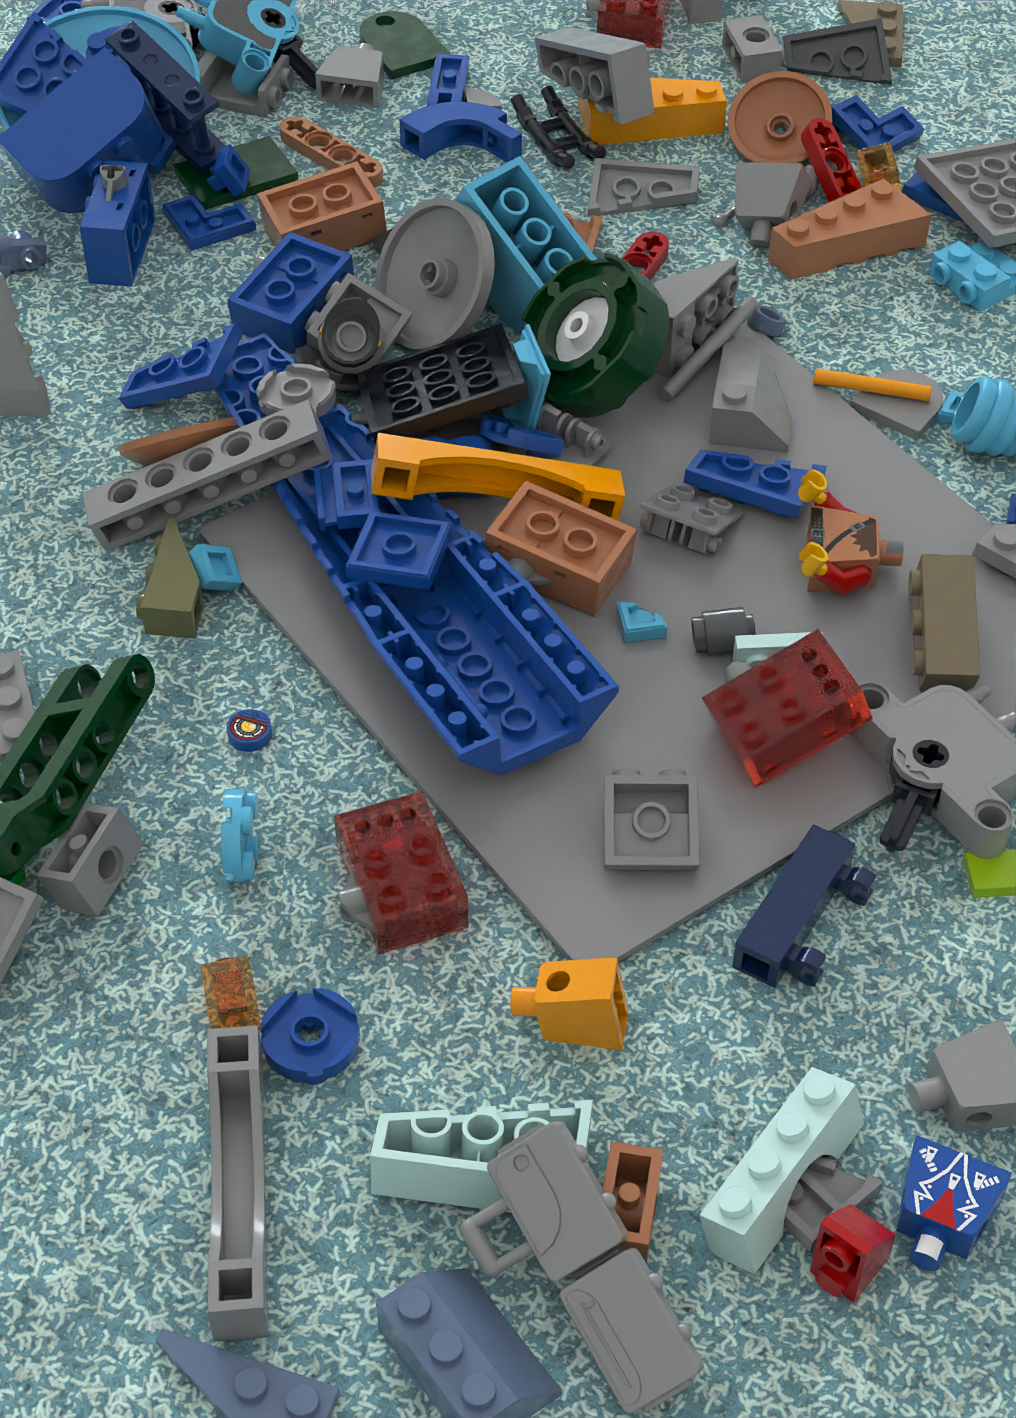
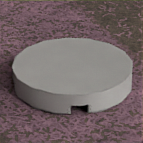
[256,364,337,418]

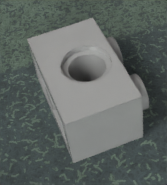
[722,15,785,82]
[36,803,144,917]

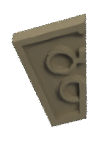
[838,0,903,67]

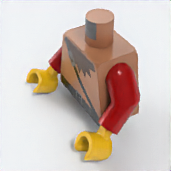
[798,469,904,595]

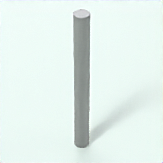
[659,296,758,401]

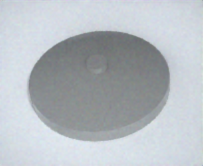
[375,198,495,351]

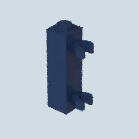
[732,824,876,988]

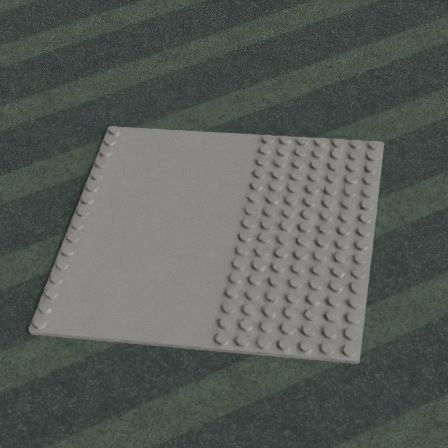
[199,320,1016,962]

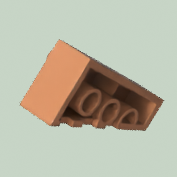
[768,178,931,280]

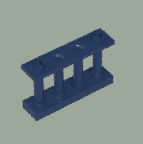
[105,21,226,177]

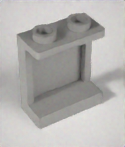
[198,50,294,117]

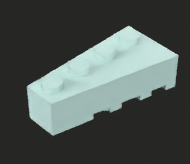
[370,1100,593,1213]

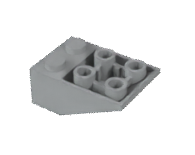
[654,258,740,379]

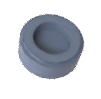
[747,305,786,337]

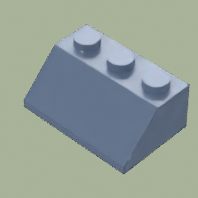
[376,1268,563,1418]

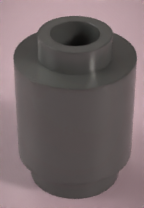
[691,607,756,654]

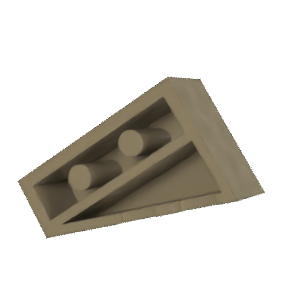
[908,554,980,691]

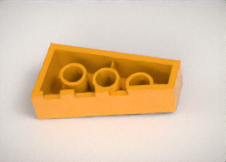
[578,78,727,145]

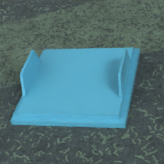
[500,324,551,429]

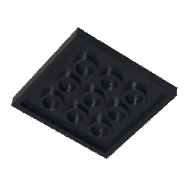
[357,323,530,445]

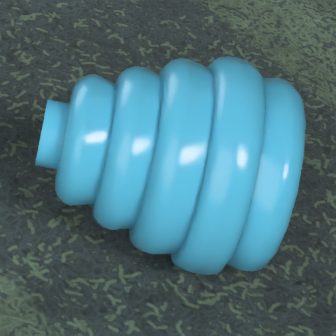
[951,376,1016,457]

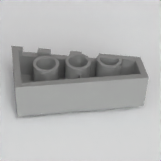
[535,27,655,125]

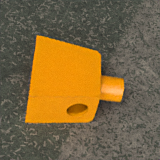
[510,957,629,1051]

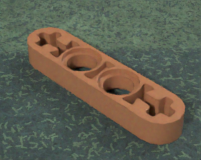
[279,116,383,188]

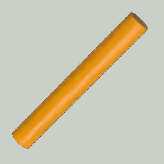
[813,368,932,402]

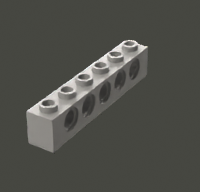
[82,399,332,550]

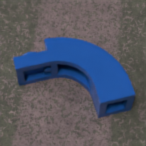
[399,102,522,162]

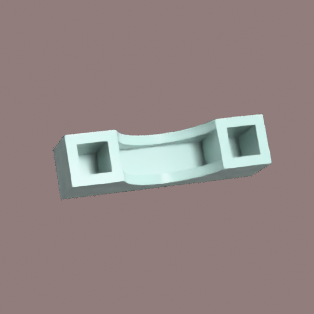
[699,1067,864,1275]

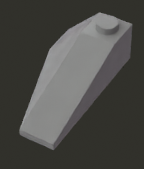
[0,272,51,417]
[709,337,792,452]

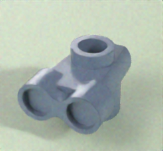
[0,231,47,277]

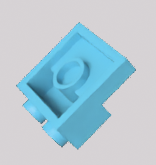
[929,240,1016,312]

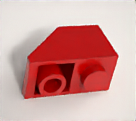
[810,1204,896,1303]

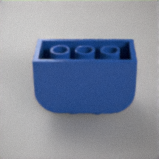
[0,47,163,213]

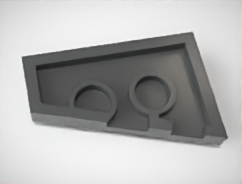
[783,18,892,85]

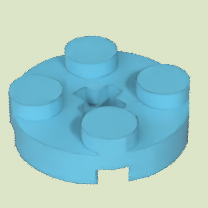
[221,789,259,883]

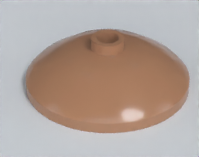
[728,71,832,164]
[118,417,238,466]

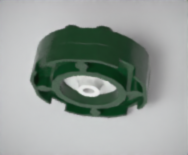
[514,253,669,418]

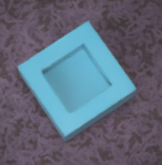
[189,544,242,591]

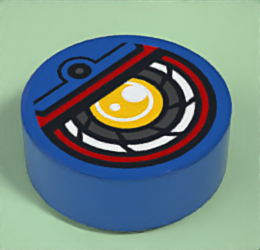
[227,709,272,752]

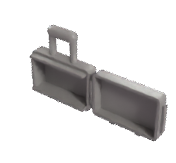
[460,1121,704,1414]

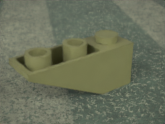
[136,518,204,639]

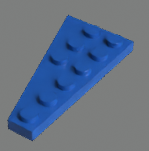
[0,12,176,174]

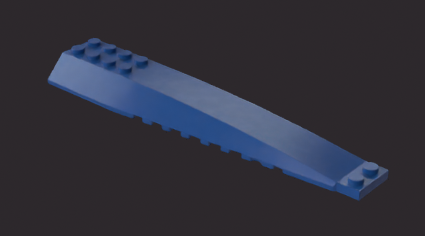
[214,333,619,775]

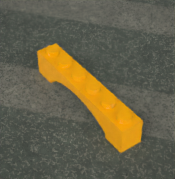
[371,433,625,521]

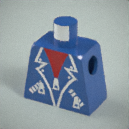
[896,1135,1012,1271]

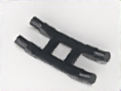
[510,86,606,169]

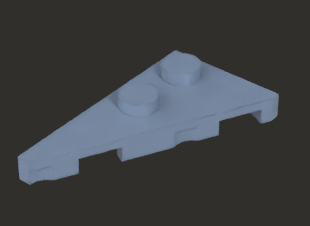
[156,1329,340,1418]

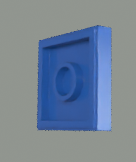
[345,511,453,590]

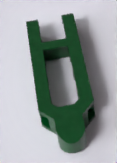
[0,654,155,877]

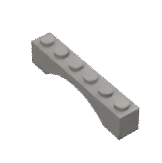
[207,1025,269,1341]

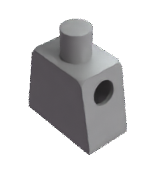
[315,43,384,108]
[735,162,811,248]
[908,1020,1016,1131]

